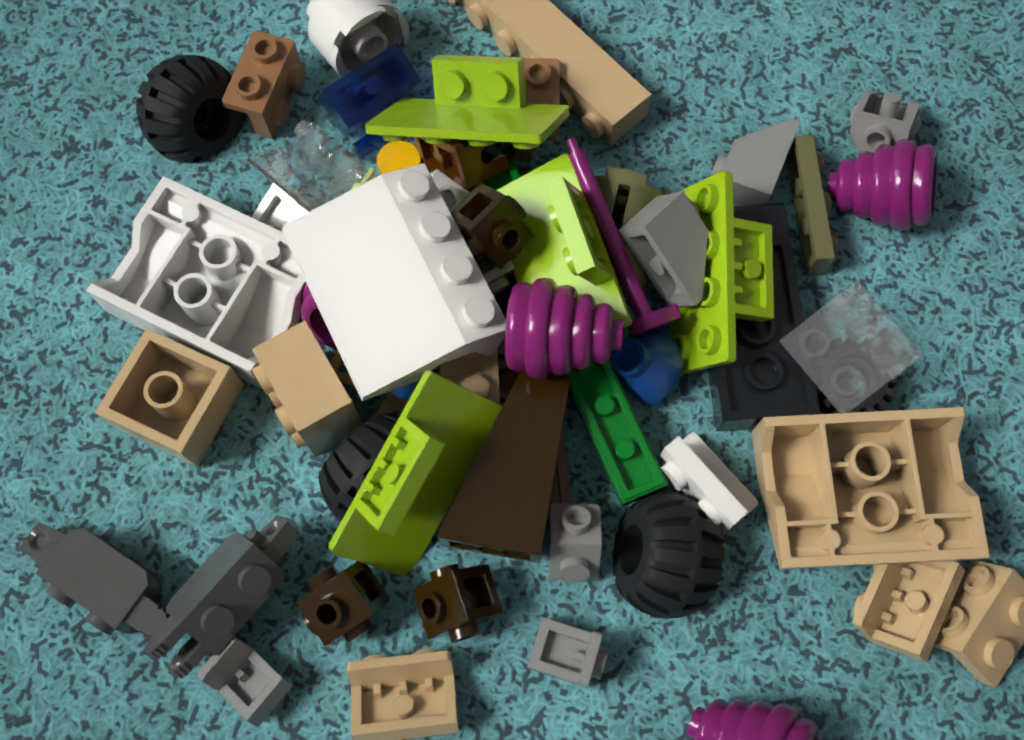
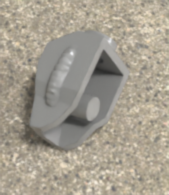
[849,90,921,153]

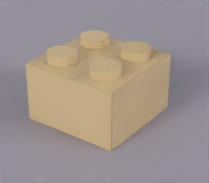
[252,320,363,456]
[95,328,244,467]

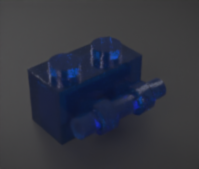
[318,43,425,159]

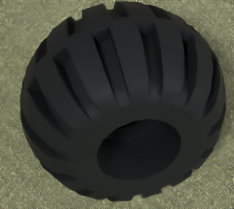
[136,55,246,163]
[319,413,400,520]
[613,493,725,619]

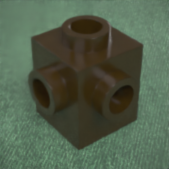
[450,183,534,270]
[297,561,390,646]
[413,564,504,643]

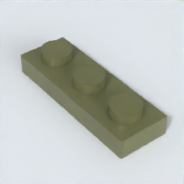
[786,135,839,276]

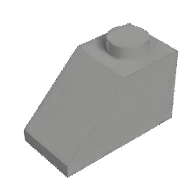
[711,118,800,206]
[618,191,709,306]

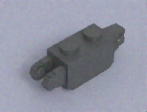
[144,515,300,679]
[20,522,170,638]

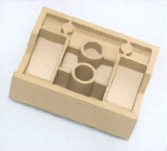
[752,407,990,570]

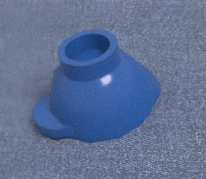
[611,325,684,407]

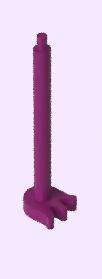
[566,137,682,337]

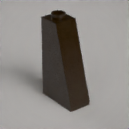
[438,371,570,563]

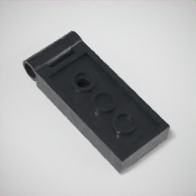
[707,203,820,432]

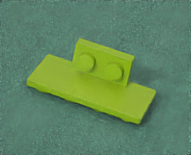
[365,55,569,149]
[496,153,632,328]
[669,171,774,375]
[328,370,502,576]

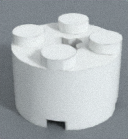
[306,0,409,83]

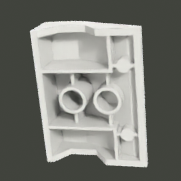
[282,163,506,401]
[86,176,306,389]

